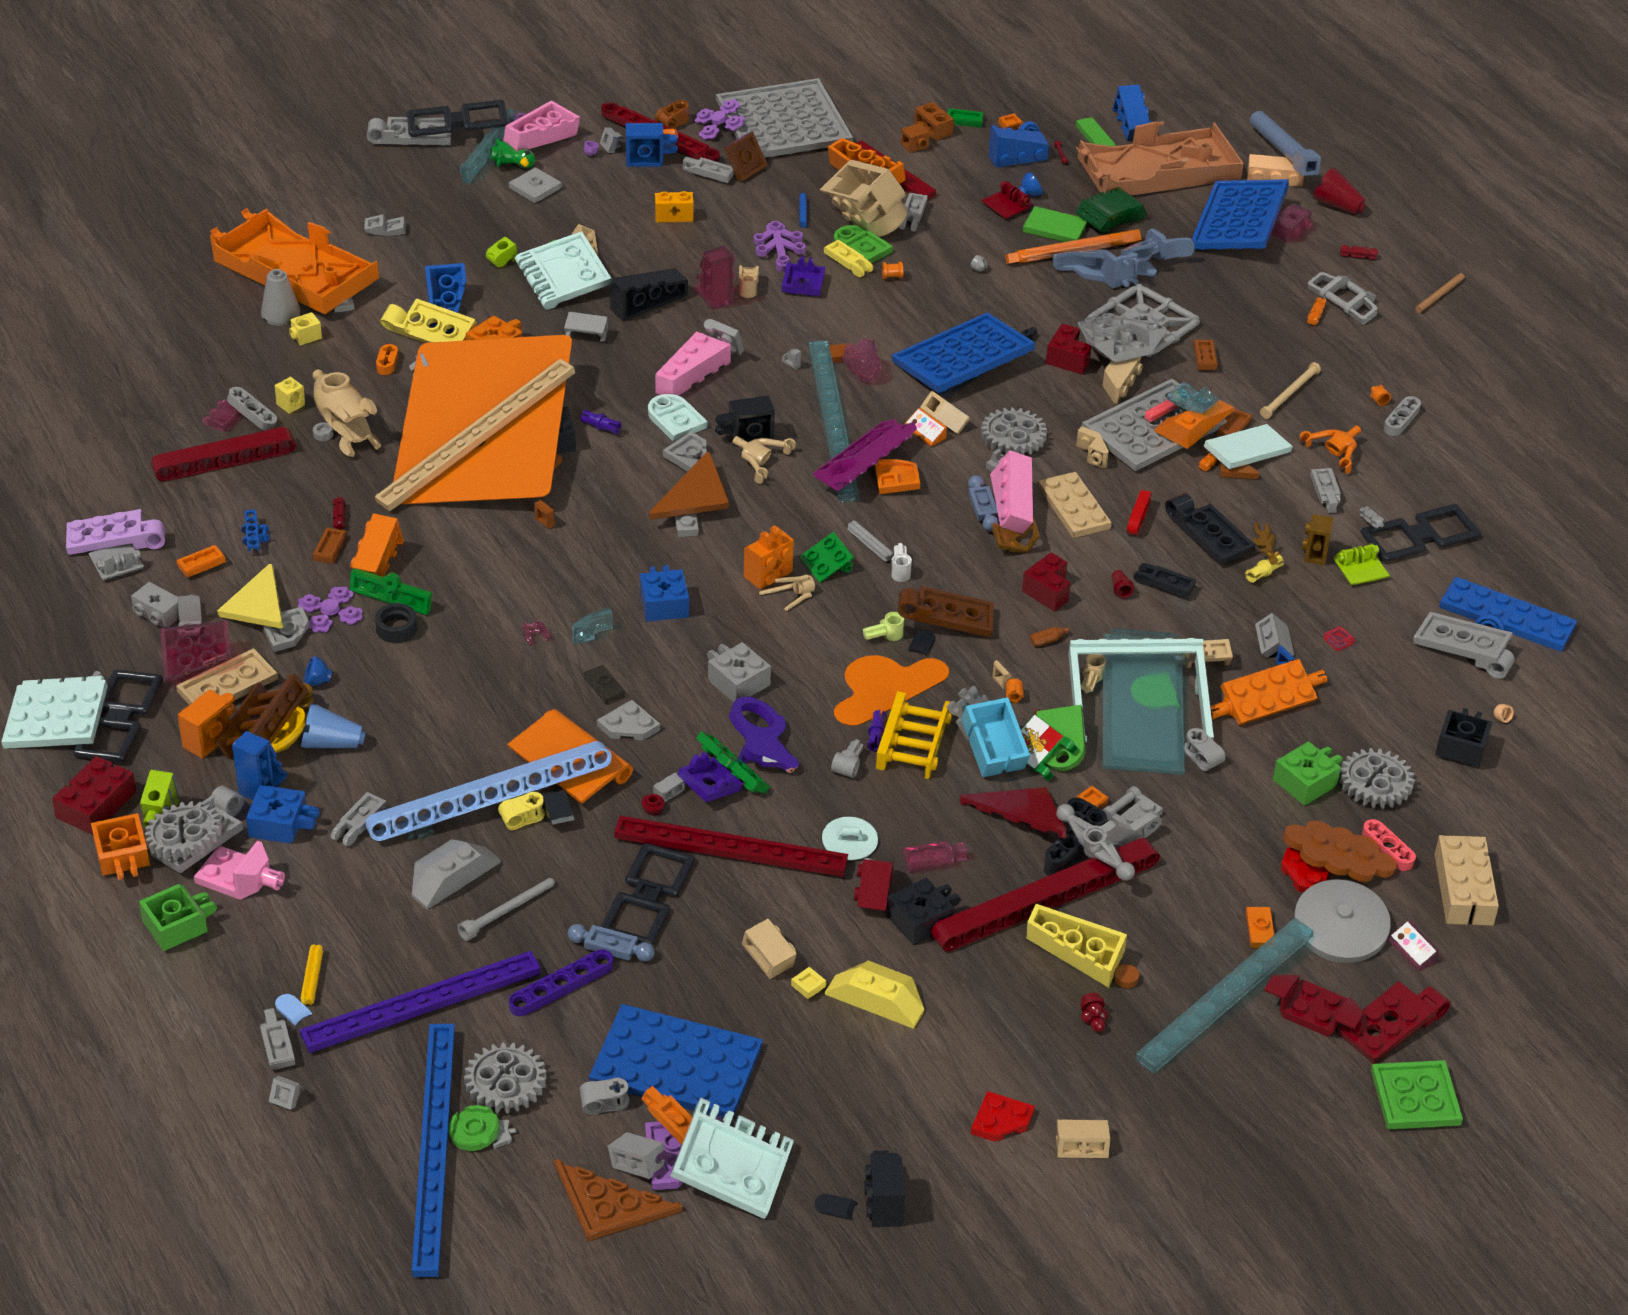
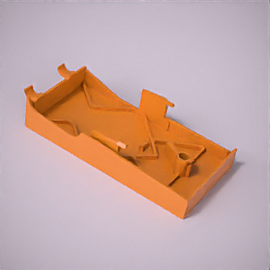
[210,208,380,314]

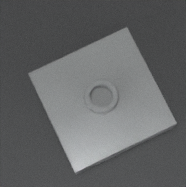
[509,167,562,203]

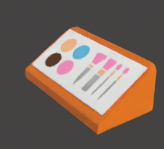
[905,408,947,447]

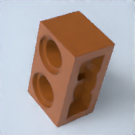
[914,102,954,141]

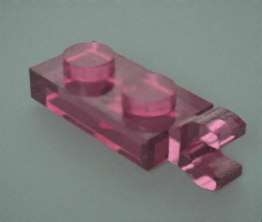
[902,841,968,871]

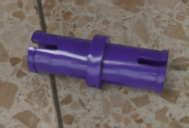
[580,410,622,434]
[867,710,887,752]

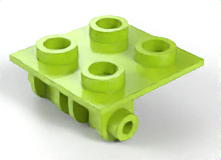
[1333,544,1390,585]

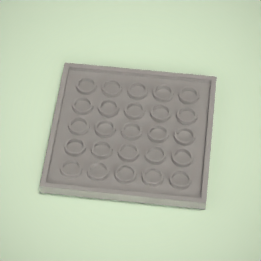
[716,78,853,158]

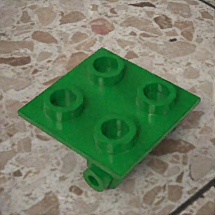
[799,532,854,583]

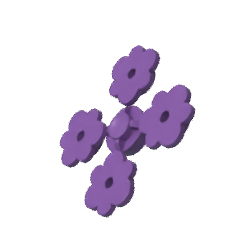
[695,99,745,140]
[298,587,363,633]

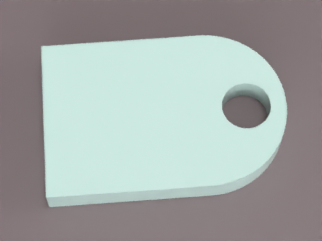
[648,394,708,442]

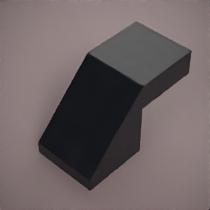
[539,788,575,825]

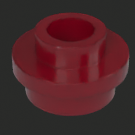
[641,794,665,815]

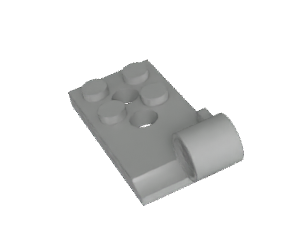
[1414,612,1515,679]

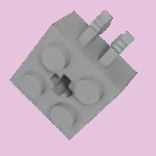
[707,642,771,702]

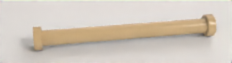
[1260,362,1321,419]

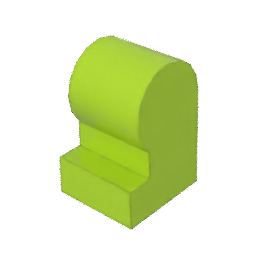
[486,237,518,268]

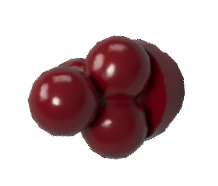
[1080,992,1108,1032]

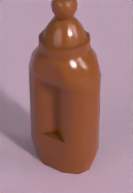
[1029,627,1069,647]

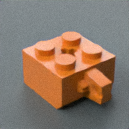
[466,315,522,340]

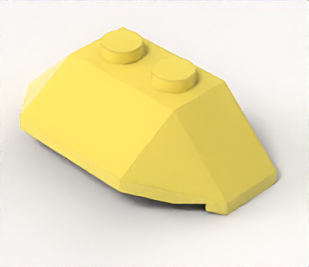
[825,961,924,1029]

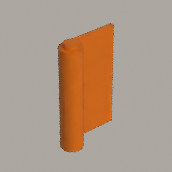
[507,709,633,804]

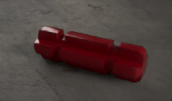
[1340,245,1378,260]
[333,497,346,530]

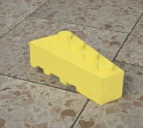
[1026,904,1127,988]

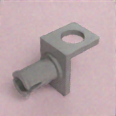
[177,595,202,634]

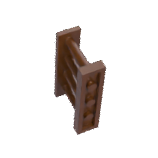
[215,674,308,759]

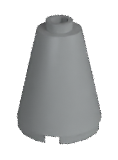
[261,269,300,326]

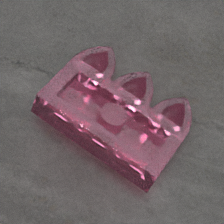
[201,399,242,432]

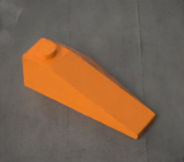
[1154,399,1234,449]

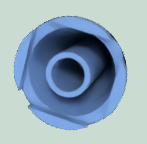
[301,703,366,748]

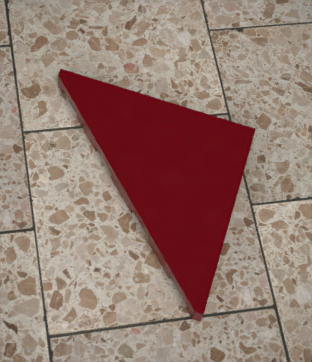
[960,787,1066,838]

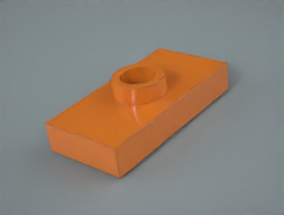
[176,545,226,578]
[1245,907,1276,948]

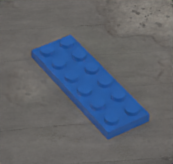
[1439,577,1577,652]

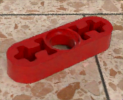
[1127,489,1152,536]

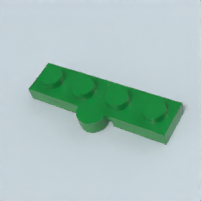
[350,568,432,615]
[696,731,771,794]

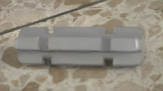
[1360,506,1384,529]

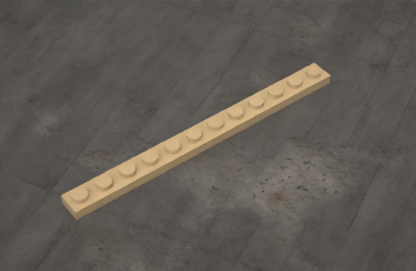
[374,358,575,512]

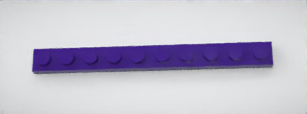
[300,951,541,1053]

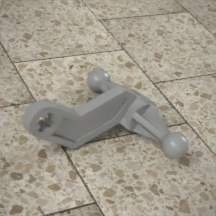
[1056,804,1161,881]

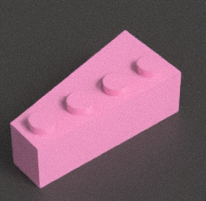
[503,101,580,151]
[990,450,1033,534]

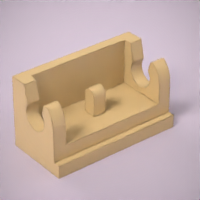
[1182,639,1233,668]
[1056,1120,1110,1158]

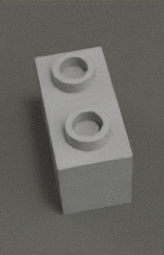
[131,582,179,629]

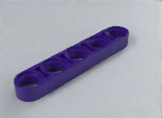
[509,949,613,1016]

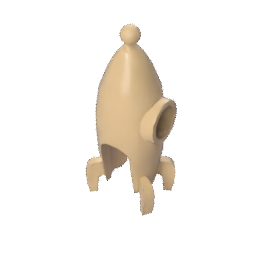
[313,370,382,457]

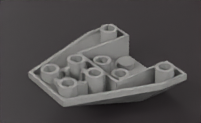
[1077,313,1167,362]

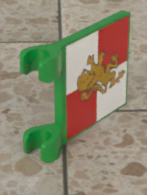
[1021,714,1078,781]

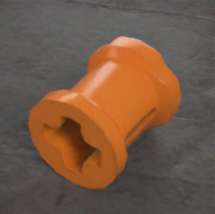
[882,261,903,280]

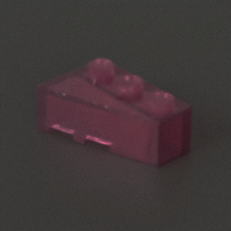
[694,246,735,310]

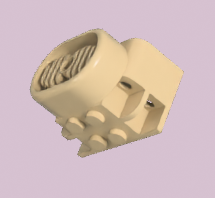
[820,159,907,237]

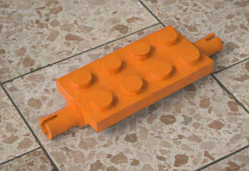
[1210,659,1327,726]

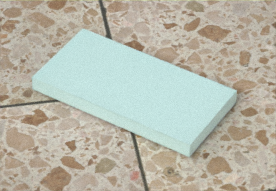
[1204,424,1293,469]

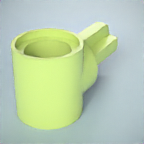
[863,612,904,641]

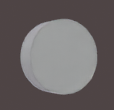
[313,422,334,441]

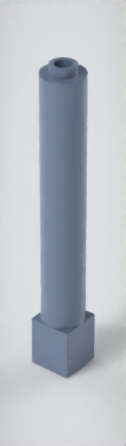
[1250,111,1321,176]

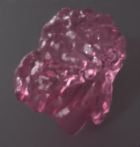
[842,338,882,381]

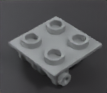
[88,543,144,581]

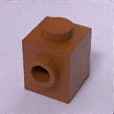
[900,123,930,153]

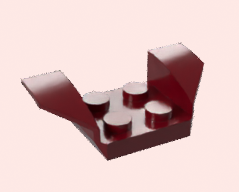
[1263,975,1363,1037]

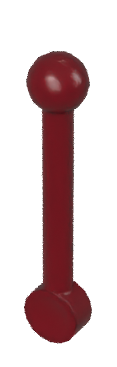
[1054,141,1068,164]

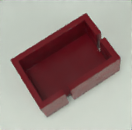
[52,756,137,835]

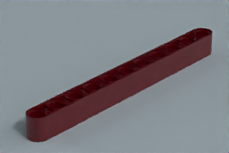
[930,838,1160,952]

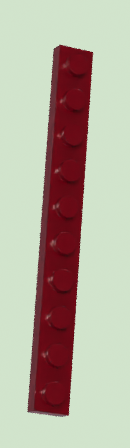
[614,816,849,877]

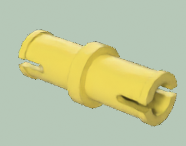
[1245,555,1284,583]

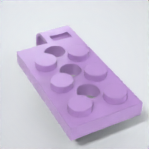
[66,509,165,555]

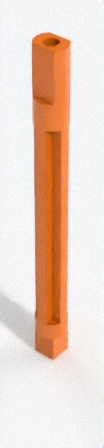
[1005,229,1142,264]

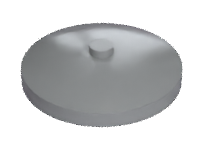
[1294,880,1391,963]

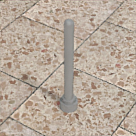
[457,878,555,941]

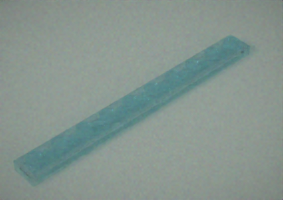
[1135,918,1313,1073]

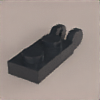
[1133,563,1196,598]

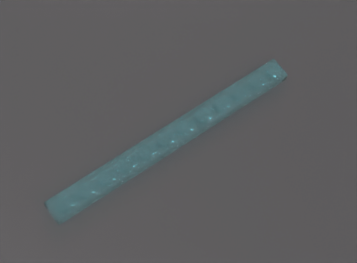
[808,340,859,502]

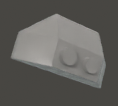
[412,839,501,910]

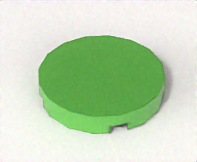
[448,1105,500,1151]

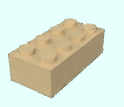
[1434,835,1499,925]

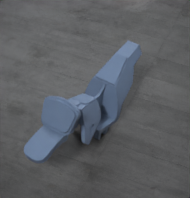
[1053,229,1194,288]

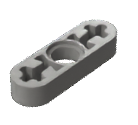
[227,387,277,431]
[1384,396,1421,436]

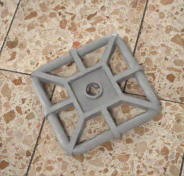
[1087,284,1200,357]

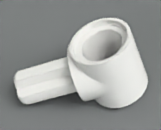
[891,543,912,582]

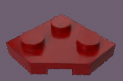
[1281,847,1329,893]
[971,1091,1035,1142]

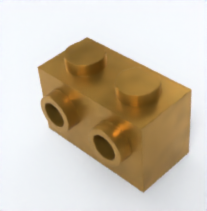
[1302,514,1334,565]

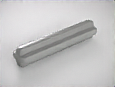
[848,520,894,562]

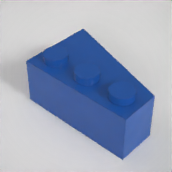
[1112,85,1152,141]
[988,125,1049,168]
[232,731,288,800]

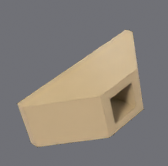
[1103,357,1143,404]

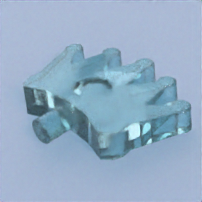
[404,825,434,841]

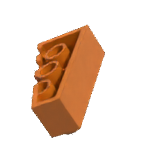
[828,138,905,184]

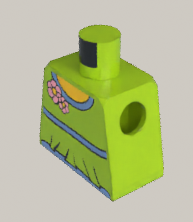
[140,770,180,827]

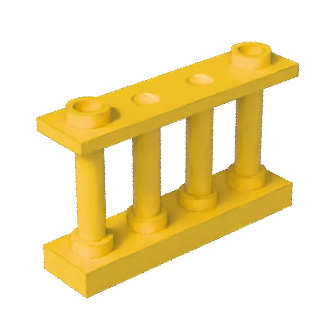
[876,691,952,779]

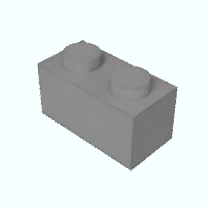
[653,773,685,802]

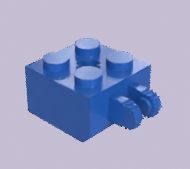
[626,123,678,167]
[640,565,689,622]
[246,785,320,843]

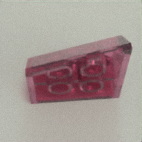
[160,620,232,683]

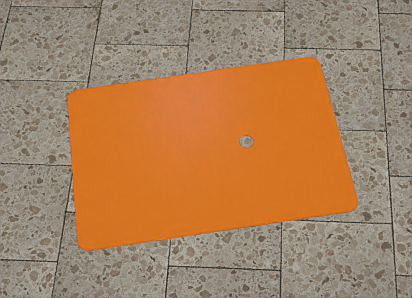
[393,335,572,504]

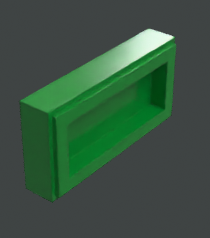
[947,108,984,128]

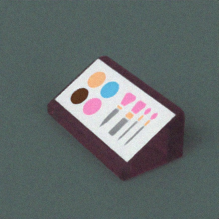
[1388,920,1439,971]

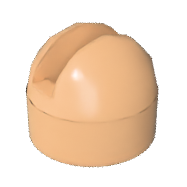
[1493,704,1514,723]

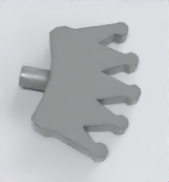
[493,1120,516,1149]

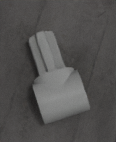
[831,739,863,778]

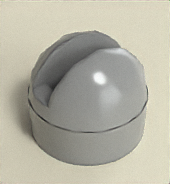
[971,255,987,272]

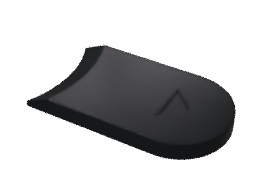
[908,630,934,655]
[815,1194,858,1221]

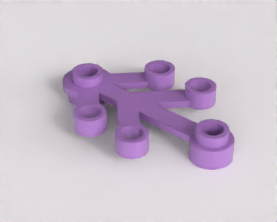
[754,221,805,272]

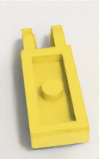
[824,240,873,277]

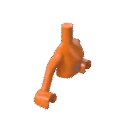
[1300,425,1361,474]

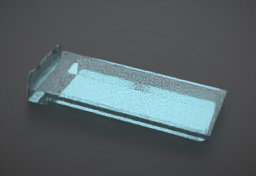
[1102,628,1185,775]

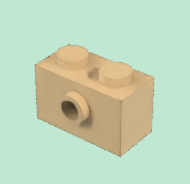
[742,919,796,979]

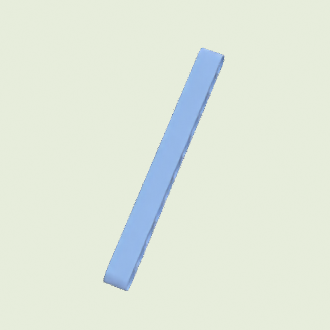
[365,741,612,841]

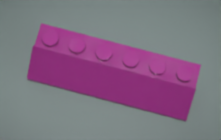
[813,419,917,491]

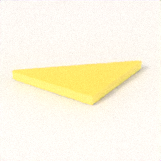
[217,564,284,629]

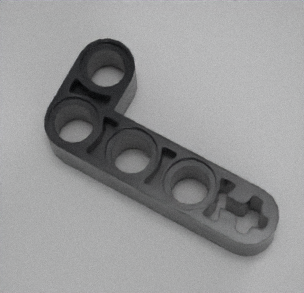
[1043,797,1107,876]

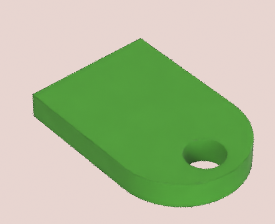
[834,225,893,264]
[1037,705,1086,772]

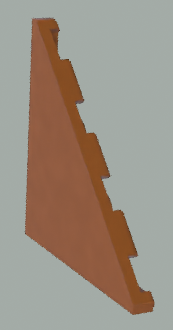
[649,452,729,520]
[554,1159,682,1241]

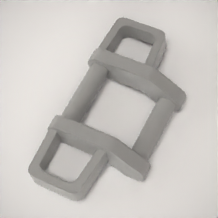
[1308,272,1377,325]

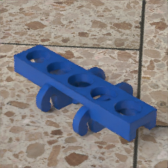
[241,509,270,552]

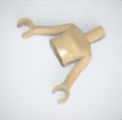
[733,436,796,484]

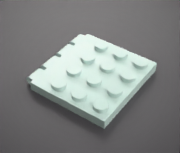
[1,676,108,749]

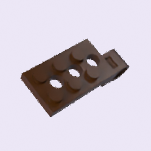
[898,586,994,637]

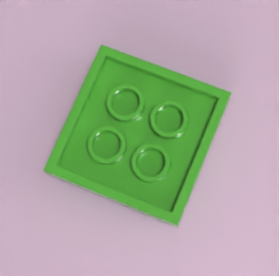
[1371,1060,1463,1129]

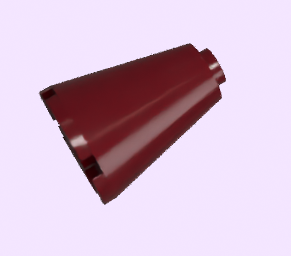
[1313,168,1367,215]

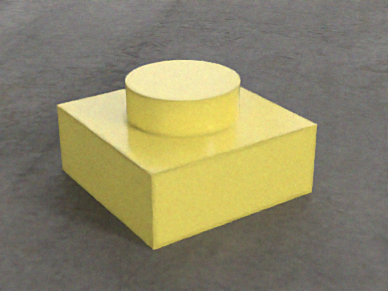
[791,967,826,999]

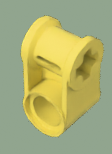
[498,792,545,830]

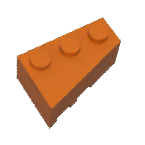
[350,513,404,577]

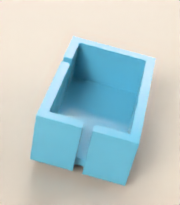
[961,697,1030,778]

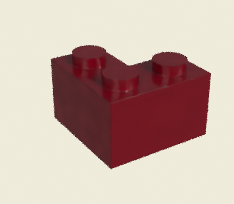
[1046,324,1091,375]
[1022,552,1071,612]
[854,858,895,910]

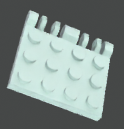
[515,231,611,310]
[670,1098,794,1219]

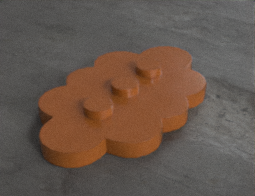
[1283,820,1397,882]

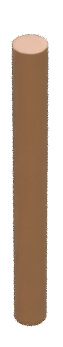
[1415,273,1465,313]

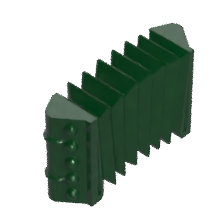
[1075,187,1147,233]

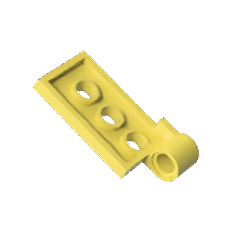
[380,299,477,343]

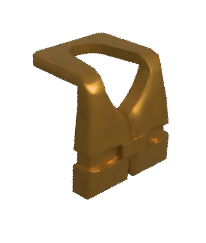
[991,519,1040,553]

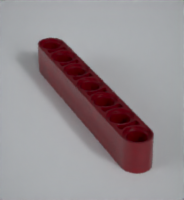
[151,427,296,482]

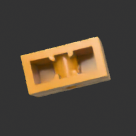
[655,191,694,223]

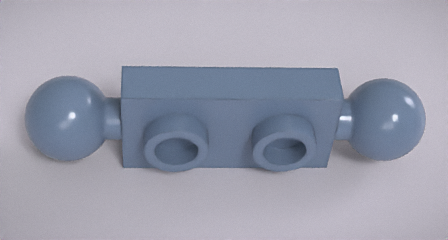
[968,475,999,532]
[568,924,655,962]

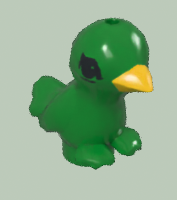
[490,139,536,169]

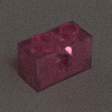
[1271,203,1312,243]

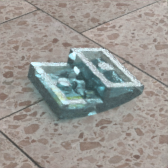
[1166,381,1220,413]

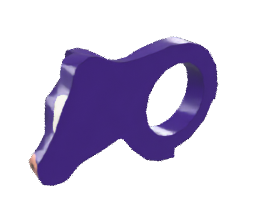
[729,696,799,773]

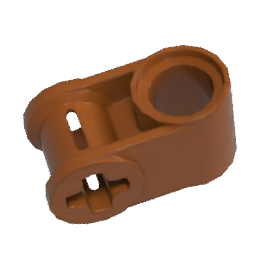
[655,100,689,129]

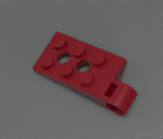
[1338,981,1451,1064]

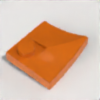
[875,459,921,494]

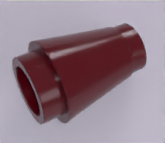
[1111,570,1134,598]

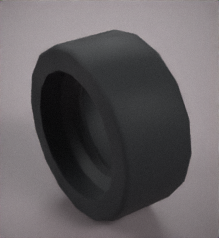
[375,603,417,643]

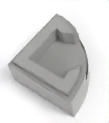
[782,349,801,370]

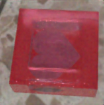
[1323,625,1355,651]

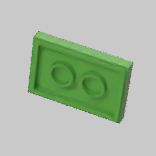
[1023,206,1088,242]

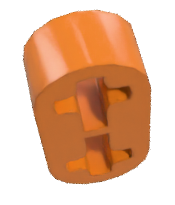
[376,344,398,375]

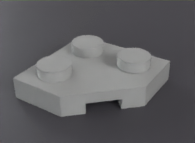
[663,431,706,472]
[261,607,309,652]
[597,700,660,740]

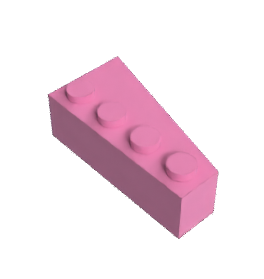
[655,332,731,396]

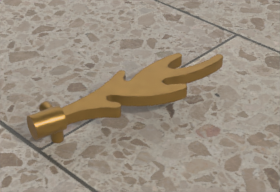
[1252,522,1280,565]

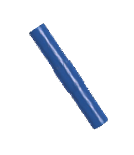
[799,193,807,228]

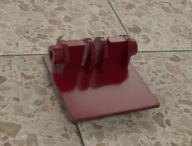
[981,181,1034,219]

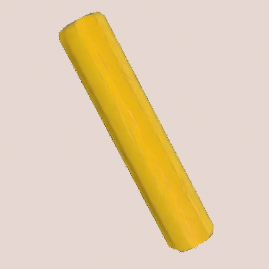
[300,944,323,1005]

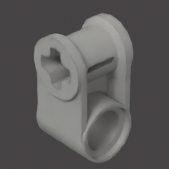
[1183,728,1225,771]
[579,1078,629,1115]

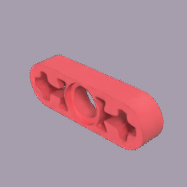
[1362,819,1416,871]

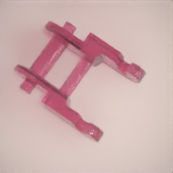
[521,618,549,644]

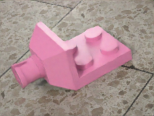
[194,841,285,900]

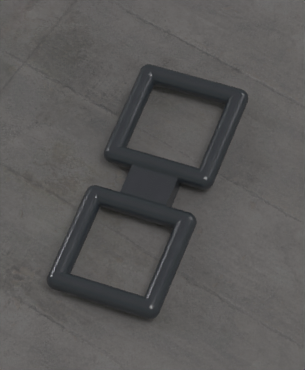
[407,100,508,137]
[1360,504,1481,562]
[73,670,164,763]
[600,843,695,946]

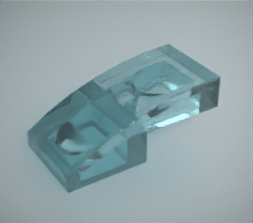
[572,608,613,644]

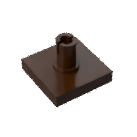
[724,132,768,182]

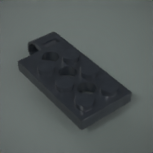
[1165,493,1256,566]

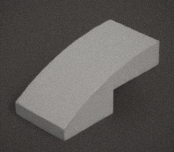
[364,215,406,236]

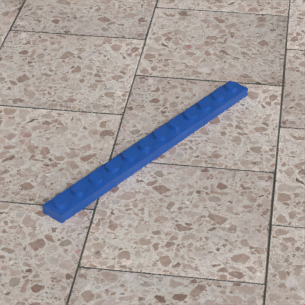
[412,1024,455,1277]

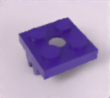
[782,256,825,296]
[678,752,742,802]

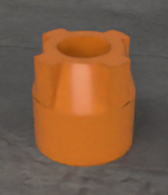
[1370,385,1391,406]
[1006,679,1024,704]

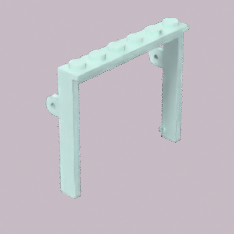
[1068,638,1214,742]

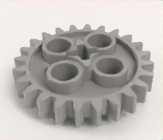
[981,407,1047,455]
[1339,748,1415,808]
[144,801,223,861]
[464,1042,546,1114]

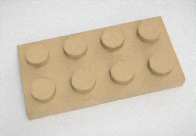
[1038,472,1112,538]
[176,648,278,705]

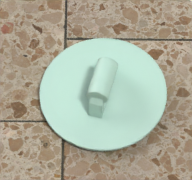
[822,817,878,861]

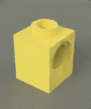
[289,312,322,346]
[275,377,305,414]

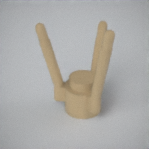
[759,574,815,611]

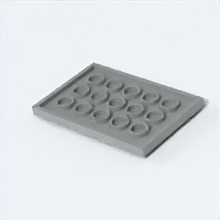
[1082,379,1227,471]

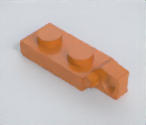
[641,1086,692,1145]

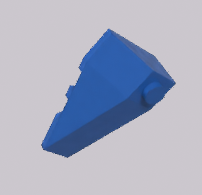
[425,263,466,334]

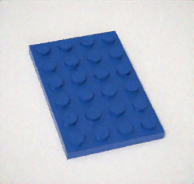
[1192,179,1289,250]
[892,312,1035,393]
[589,1004,763,1120]

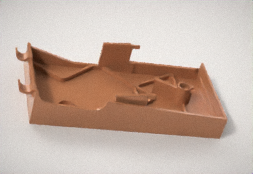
[1076,121,1244,196]

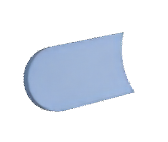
[275,994,313,1026]

